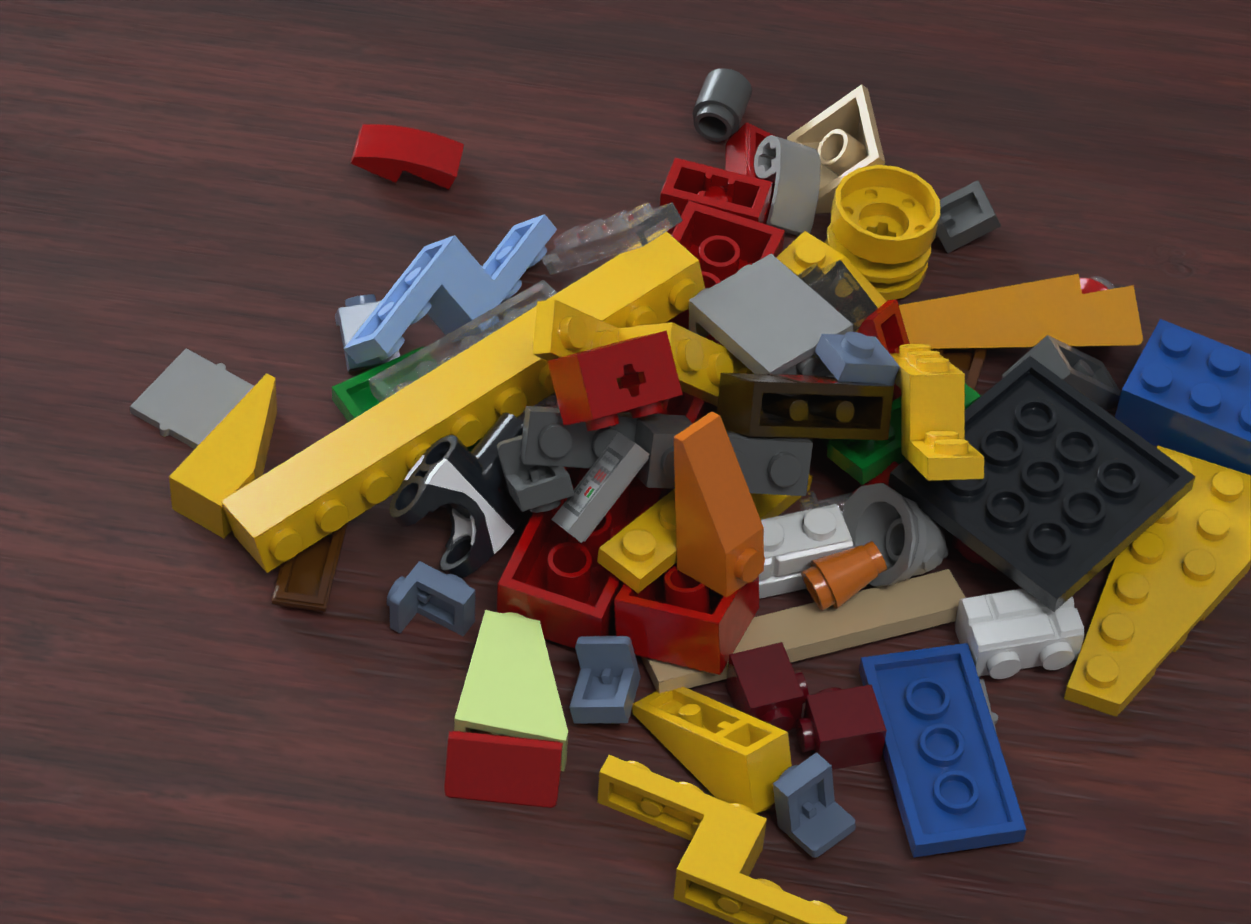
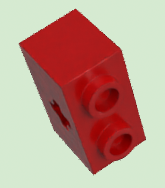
[658,157,772,235]
[547,330,683,431]

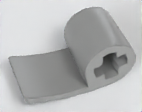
[754,135,821,236]

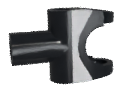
[389,413,525,578]

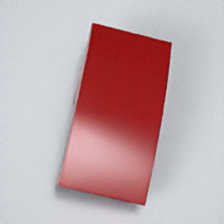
[350,124,464,190]

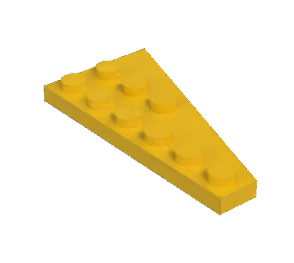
[1064,445,1251,717]

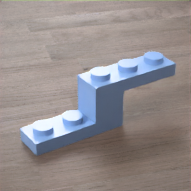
[344,214,557,364]

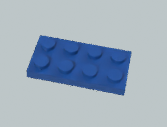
[859,643,1027,858]

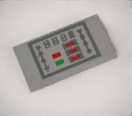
[552,432,650,543]

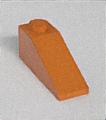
[674,411,765,598]

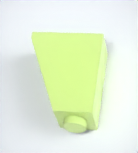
[454,610,568,772]

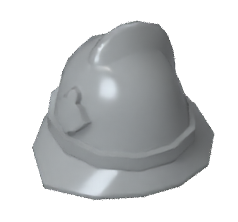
[842,483,949,587]

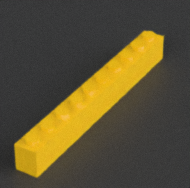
[221,228,705,573]

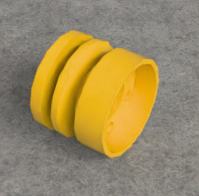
[825,165,940,301]

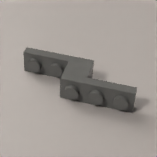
[520,406,813,496]

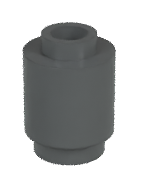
[692,68,752,141]

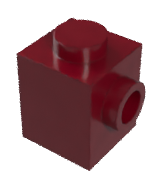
[726,642,809,732]
[796,684,887,770]

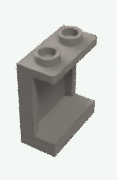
[689,253,853,376]

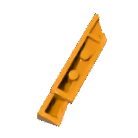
[899,274,1143,349]

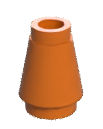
[801,541,887,611]

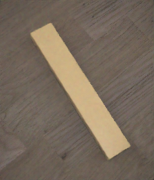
[641,569,966,693]

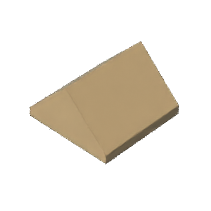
[787,84,885,214]

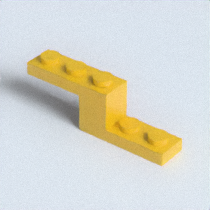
[532,299,754,406]
[890,344,984,481]
[597,474,813,593]
[597,755,848,924]

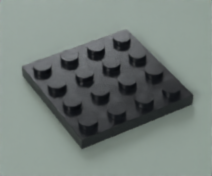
[888,356,1195,612]

